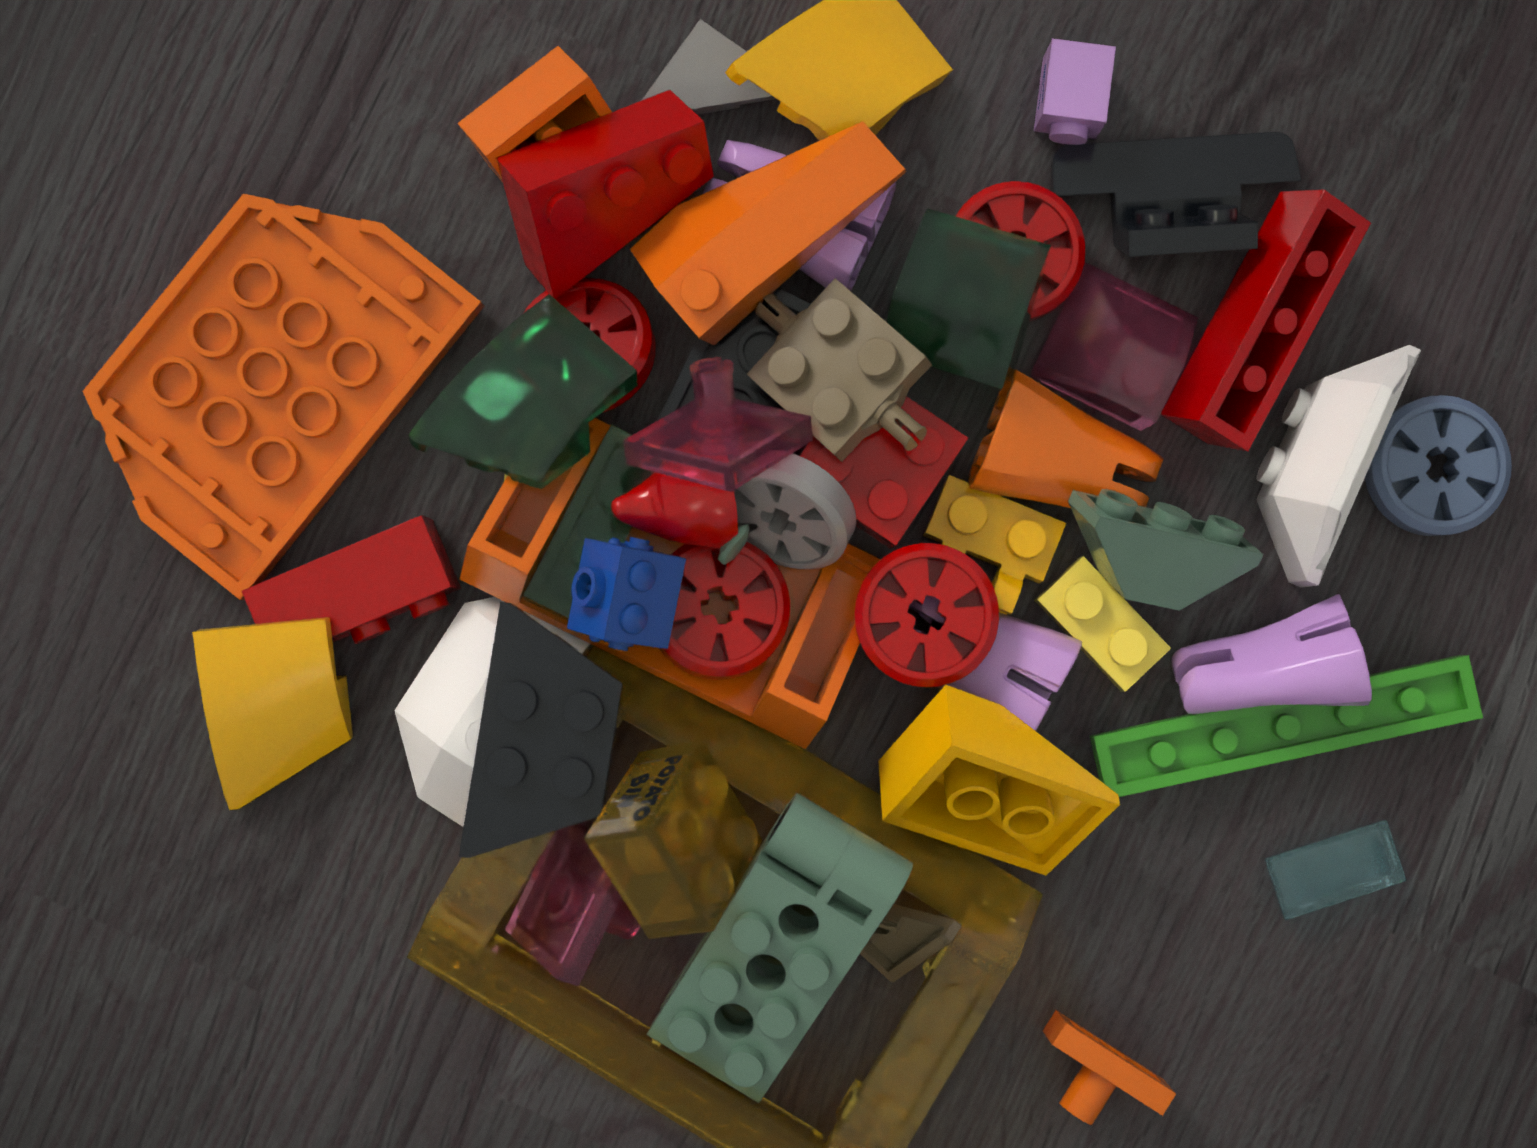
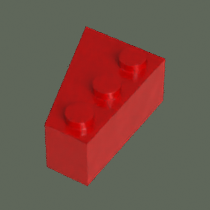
[496,90,714,300]

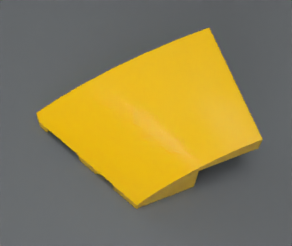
[725,0,953,140]
[192,617,353,810]

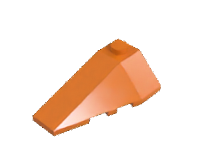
[630,121,907,345]

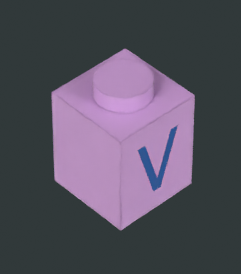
[1034,38,1116,145]

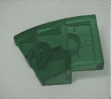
[408,294,637,489]

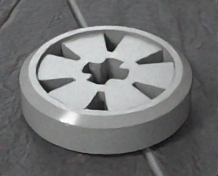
[728,449,856,570]

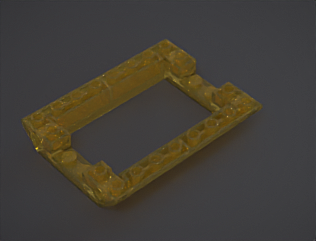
[407,646,1043,1148]

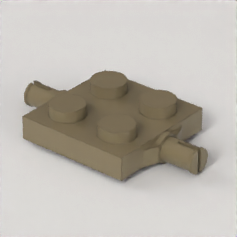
[747,278,932,462]

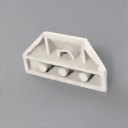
[1256,345,1421,587]
[394,597,593,827]

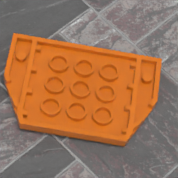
[82,194,484,600]

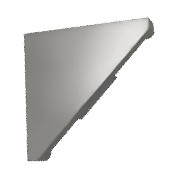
[641,19,776,115]

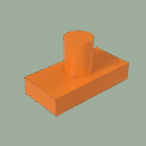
[1043,1010,1176,1125]

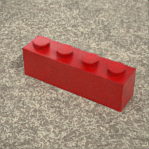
[1161,189,1371,452]

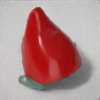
[611,432,750,565]

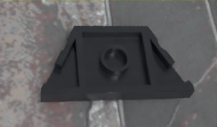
[459,602,624,858]

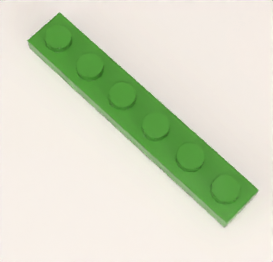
[1089,655,1483,797]

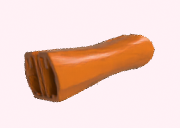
[968,369,1164,508]

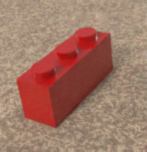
[242,515,461,644]

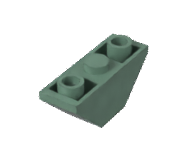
[1068,489,1264,611]

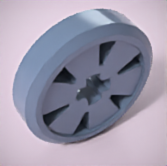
[1365,395,1512,536]

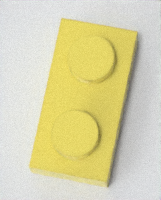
[1034,556,1171,692]

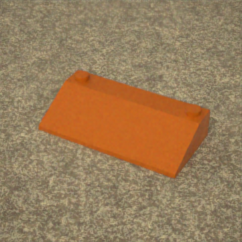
[459,407,881,749]

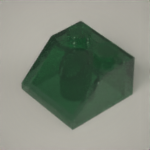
[886,208,1051,389]

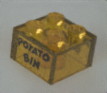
[584,740,762,939]

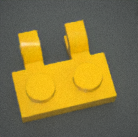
[923,475,1066,615]

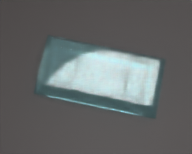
[1264,820,1407,920]

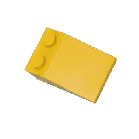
[878,685,1120,876]

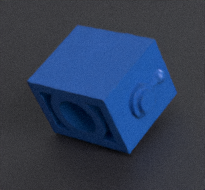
[567,537,686,651]

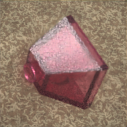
[1029,262,1198,431]

